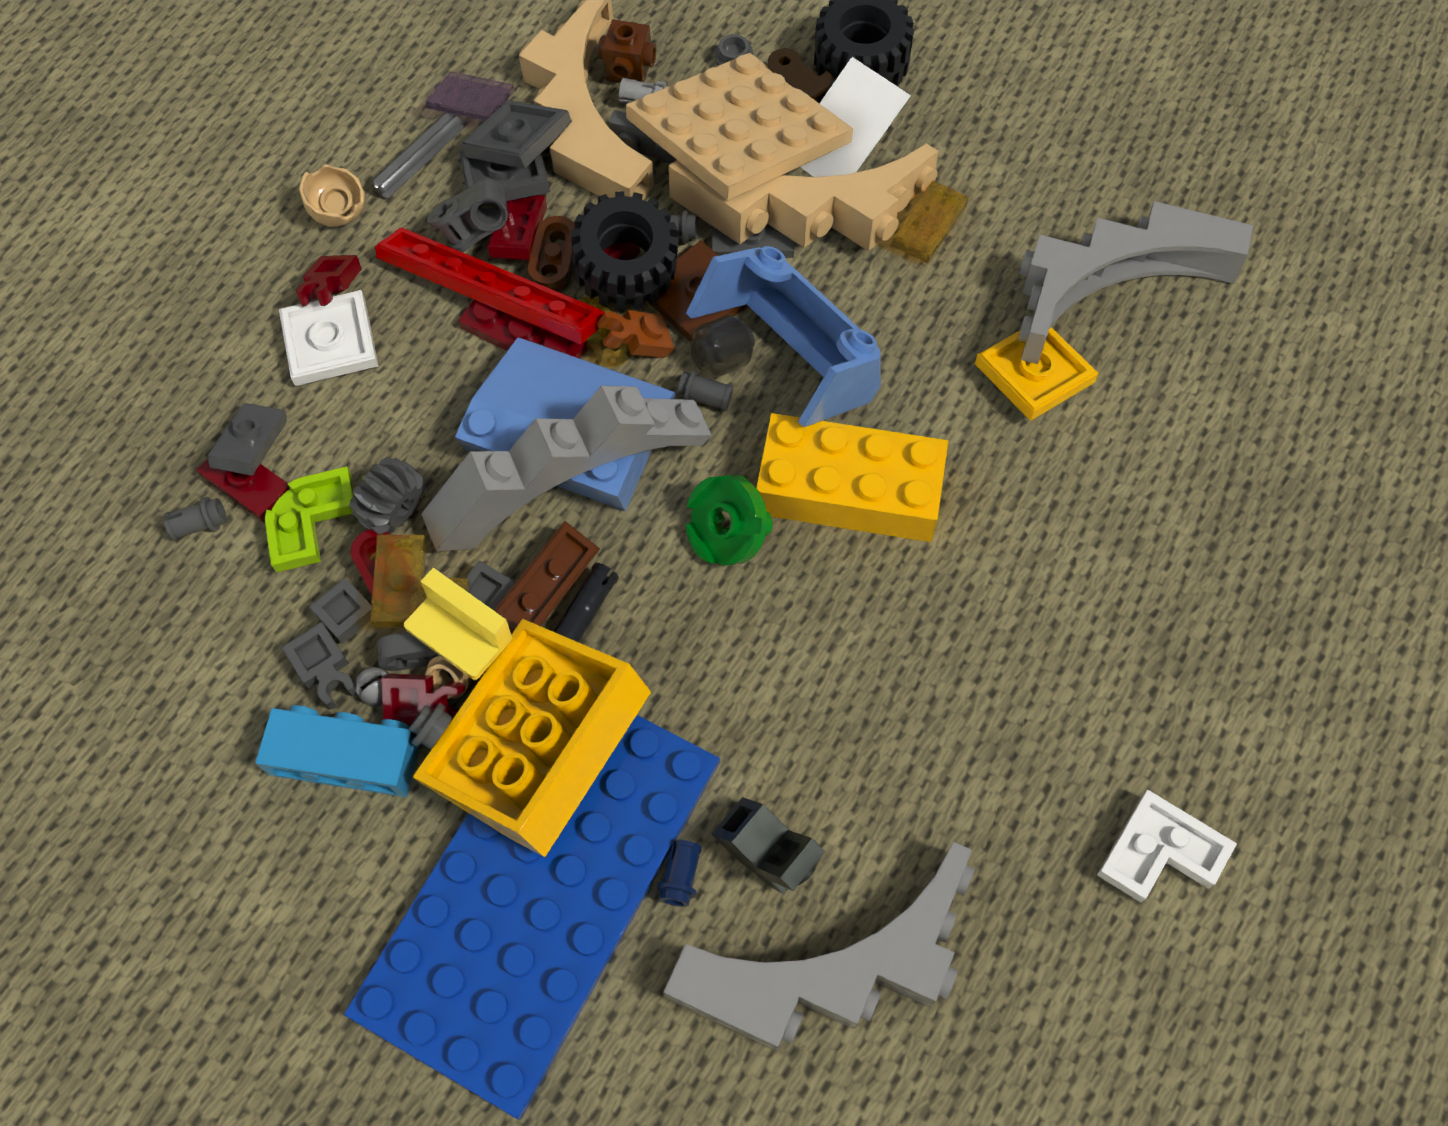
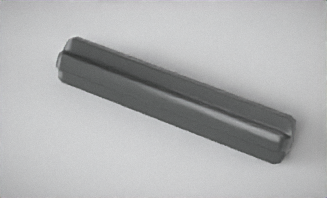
[371,110,464,199]

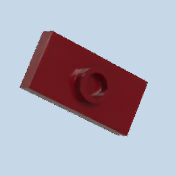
[488,195,547,260]
[196,459,290,523]

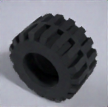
[814,0,914,86]
[571,191,679,310]

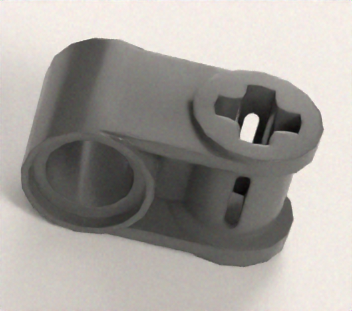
[427,179,508,252]

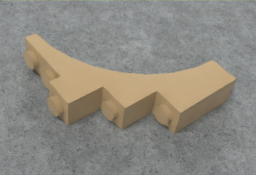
[519,0,654,200]
[669,144,939,251]

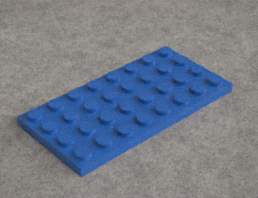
[343,715,720,1120]

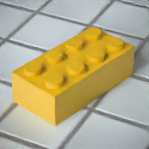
[756,413,949,542]

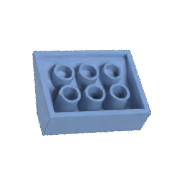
[455,337,675,511]

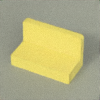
[404,568,513,680]

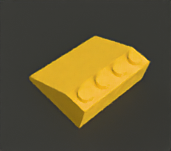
[413,619,651,857]

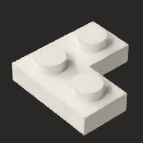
[1097,789,1237,903]

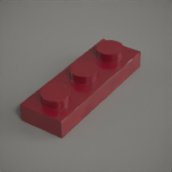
[458,300,588,359]

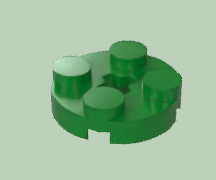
[686,475,773,566]

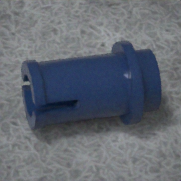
[657,840,702,907]

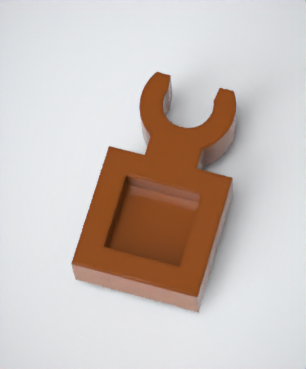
[597,310,674,358]

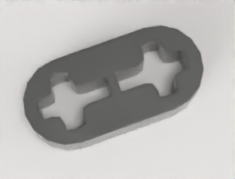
[377,632,438,671]

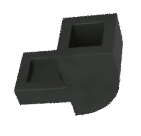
[711,797,825,894]

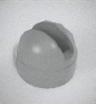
[355,667,389,707]

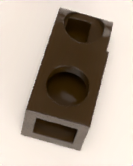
[768,48,836,103]

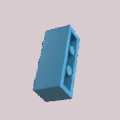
[255,705,421,797]

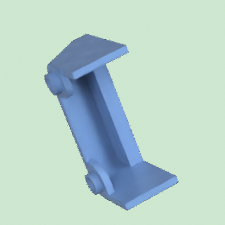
[686,246,881,427]

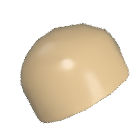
[299,164,365,227]

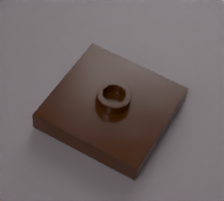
[646,240,748,346]

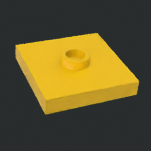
[975,327,1099,421]

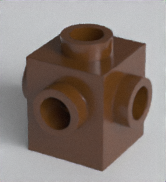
[598,19,657,83]

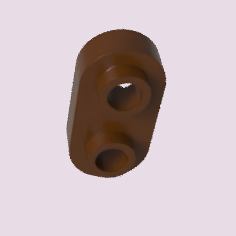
[528,216,575,292]

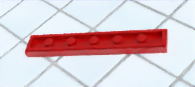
[375,227,605,345]

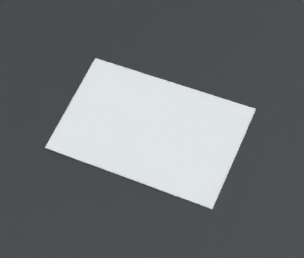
[800,57,911,177]

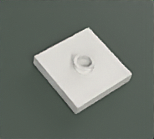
[279,290,379,386]

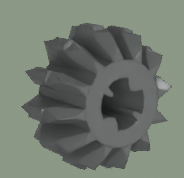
[349,457,426,535]

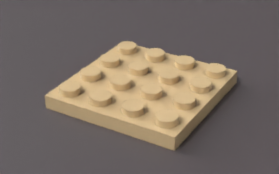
[626,53,853,201]

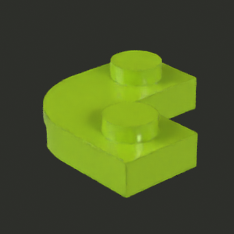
[265,466,354,572]

